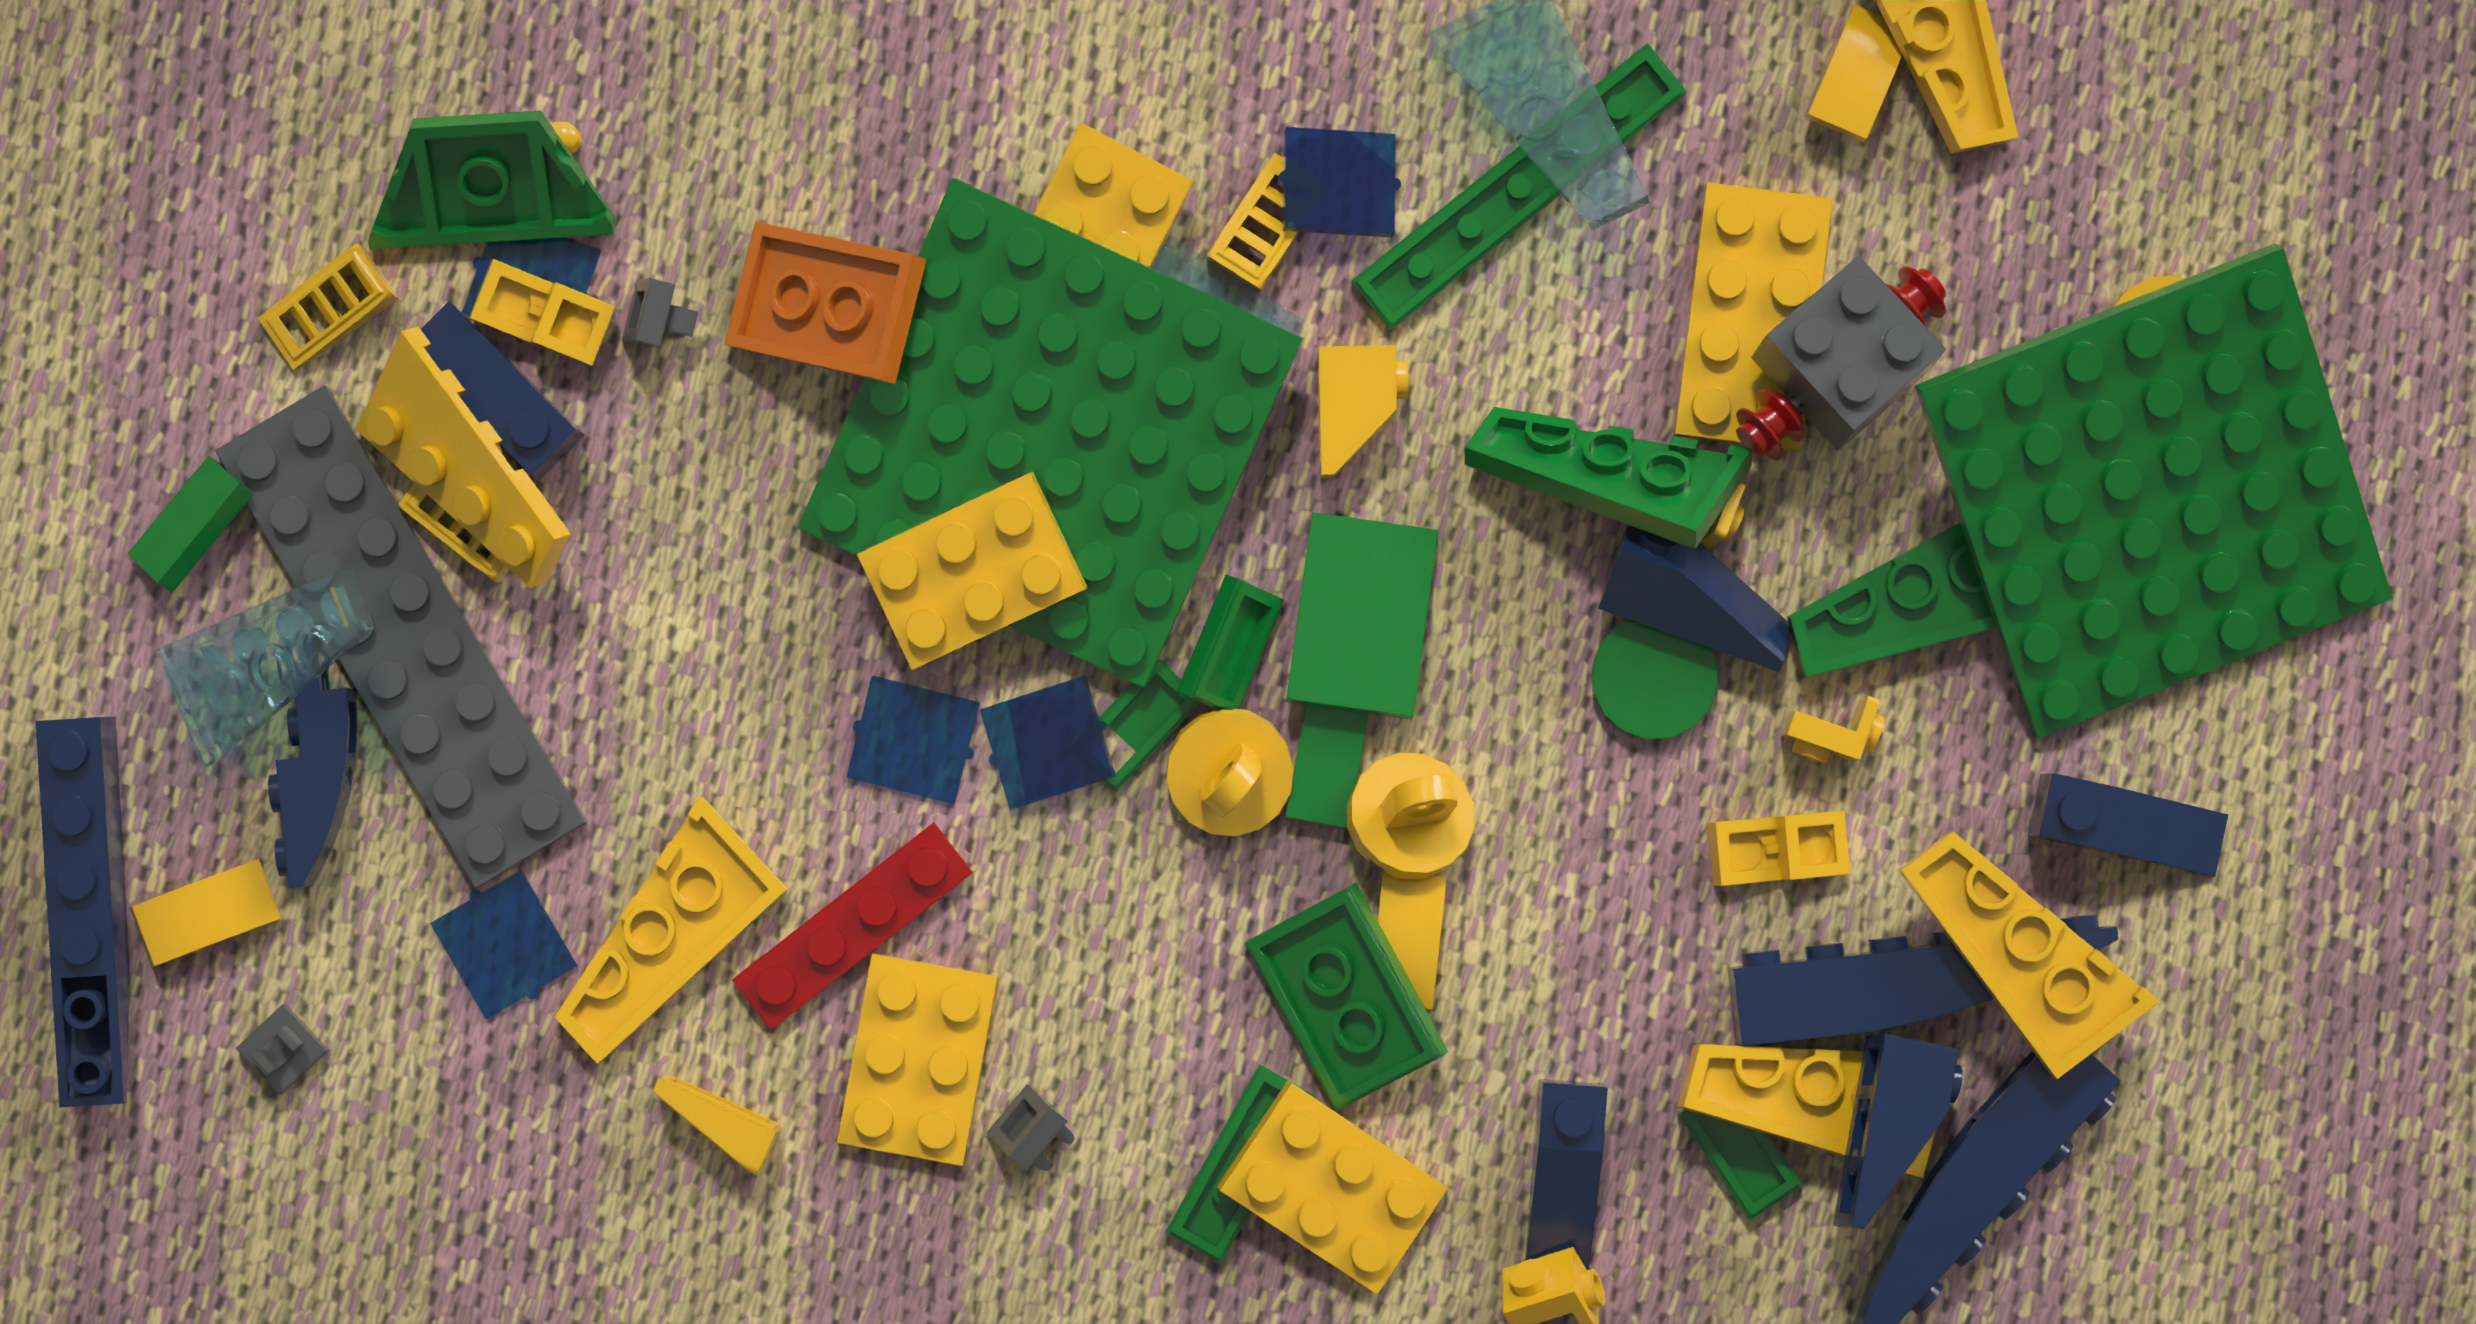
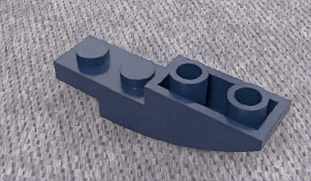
[268,627,358,888]

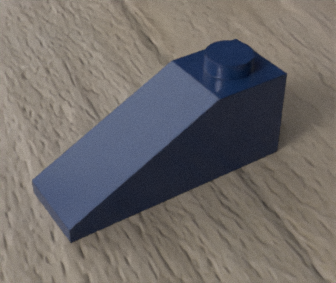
[421,301,585,480]
[1598,525,1791,672]
[2028,773,2229,877]
[1833,1034,1963,1229]
[1525,1079,1608,1270]

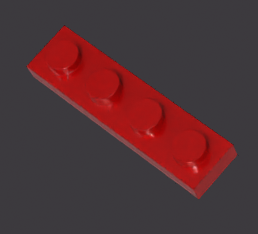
[732,822,974,1030]

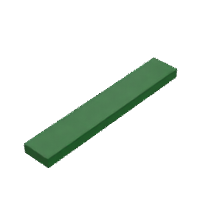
[1351,43,1687,332]

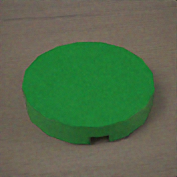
[1591,620,1718,740]

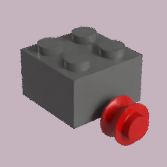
[1736,255,1947,460]

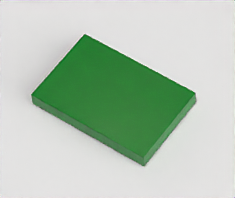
[1286,512,1439,720]
[1244,882,1448,1111]

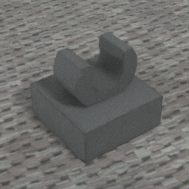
[622,278,698,347]
[236,1004,329,1095]
[986,1084,1075,1171]

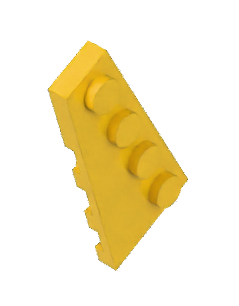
[1875,0,2019,154]
[355,326,571,588]
[555,796,789,1064]
[1898,832,2161,1079]
[1677,1044,1935,1178]

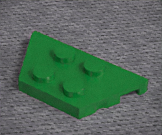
[368,110,616,250]

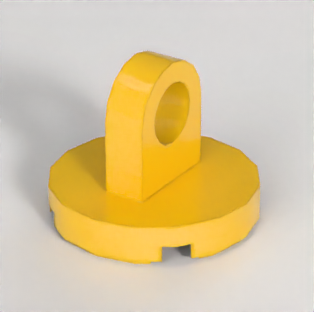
[1166,708,1294,837]
[1347,753,1475,880]

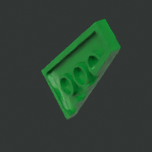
[1464,407,1752,549]
[1787,522,1996,678]

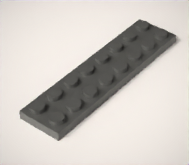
[215,385,587,888]

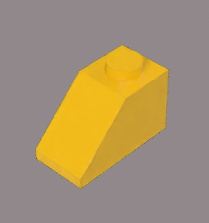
[1317,345,1409,479]

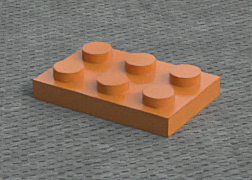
[724,221,927,384]

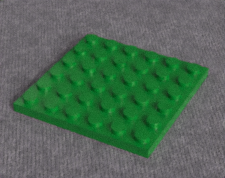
[797,178,1304,688]
[1914,243,2393,739]

